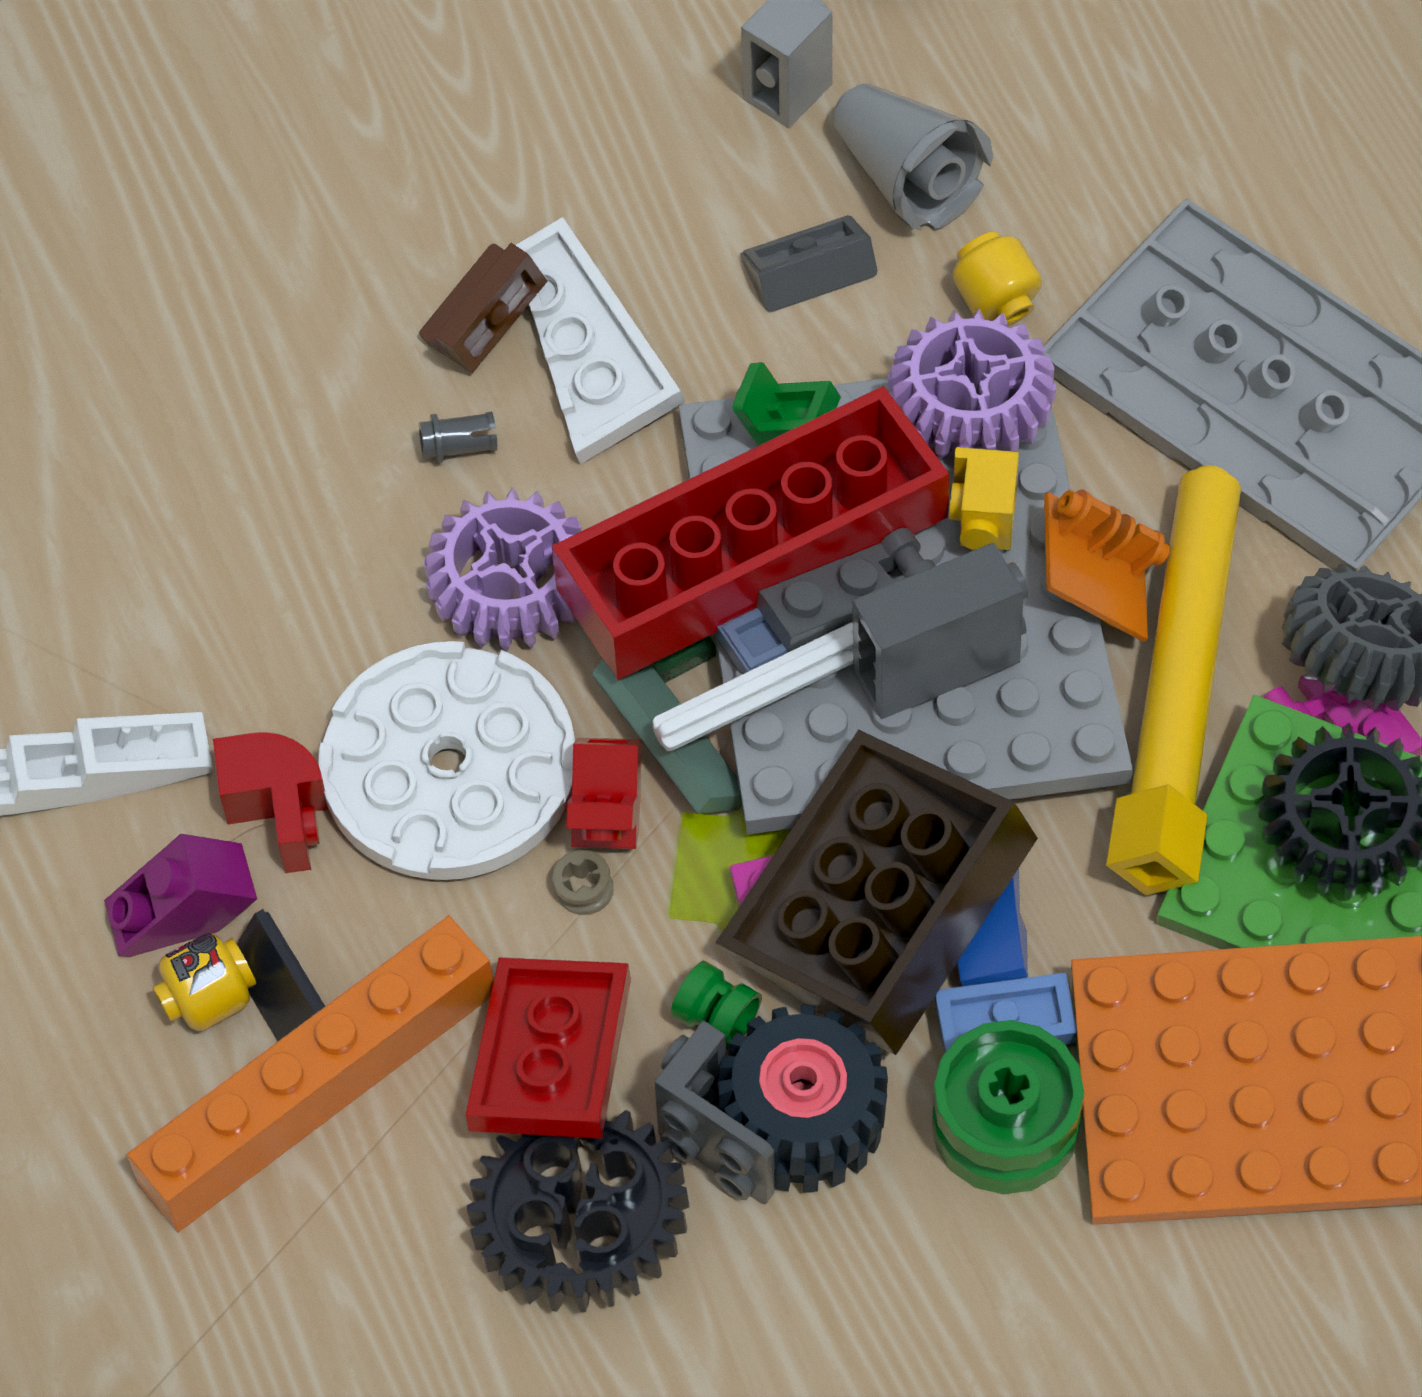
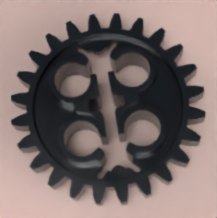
[467,1110,689,1313]

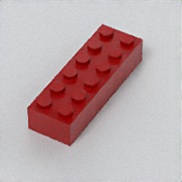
[551,386,949,681]

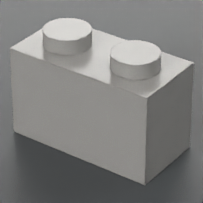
[741,0,832,129]

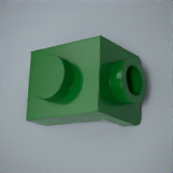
[732,362,841,446]

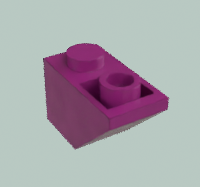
[104,834,257,957]

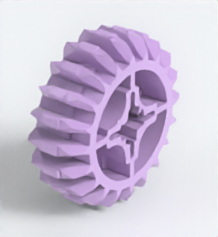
[888,308,1056,461]
[424,487,582,652]

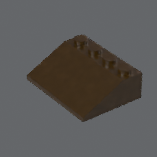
[715,729,1038,1055]

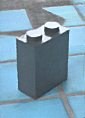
[852,542,1028,719]

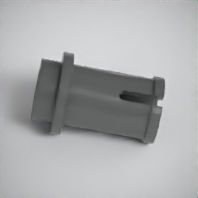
[419,411,498,463]

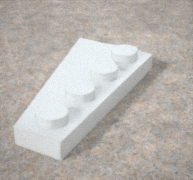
[516,217,685,465]

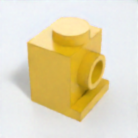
[949,447,1019,550]

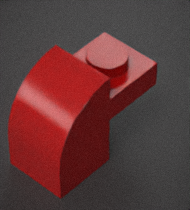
[213,732,328,873]
[566,738,642,849]

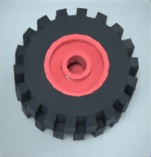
[717,1005,888,1193]

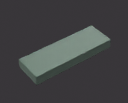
[592,659,742,813]

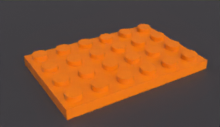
[1071,936,1422,1225]

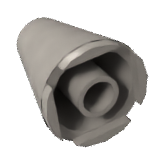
[833,83,993,230]

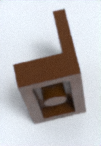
[419,243,548,374]

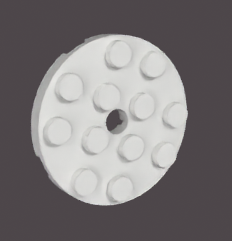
[319,641,575,880]

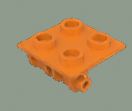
[1044,490,1170,642]

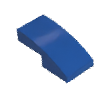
[958,868,1028,986]

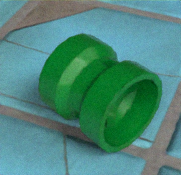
[670,960,762,1050]

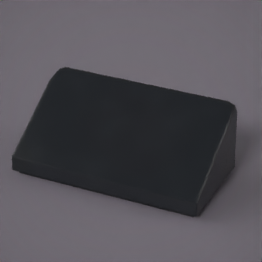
[237,909,325,1041]

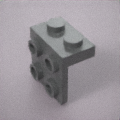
[654,1020,774,1204]

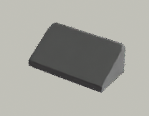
[740,215,878,312]

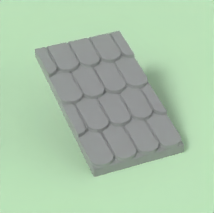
[1043,198,1422,571]

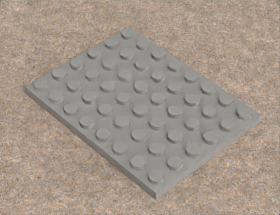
[679,378,1133,834]

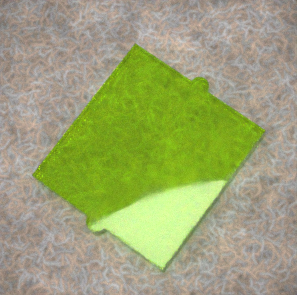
[669,812,789,930]

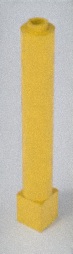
[1106,465,1241,896]

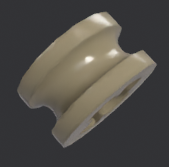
[552,850,614,915]

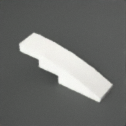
[0,712,213,816]

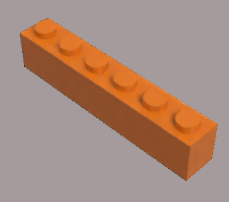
[127,915,493,1233]

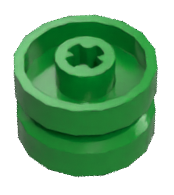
[932,1020,1084,1195]

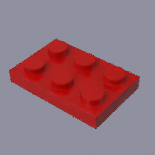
[465,957,631,1138]

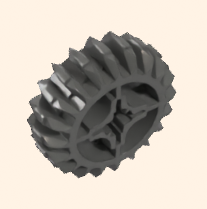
[1281,564,1422,711]

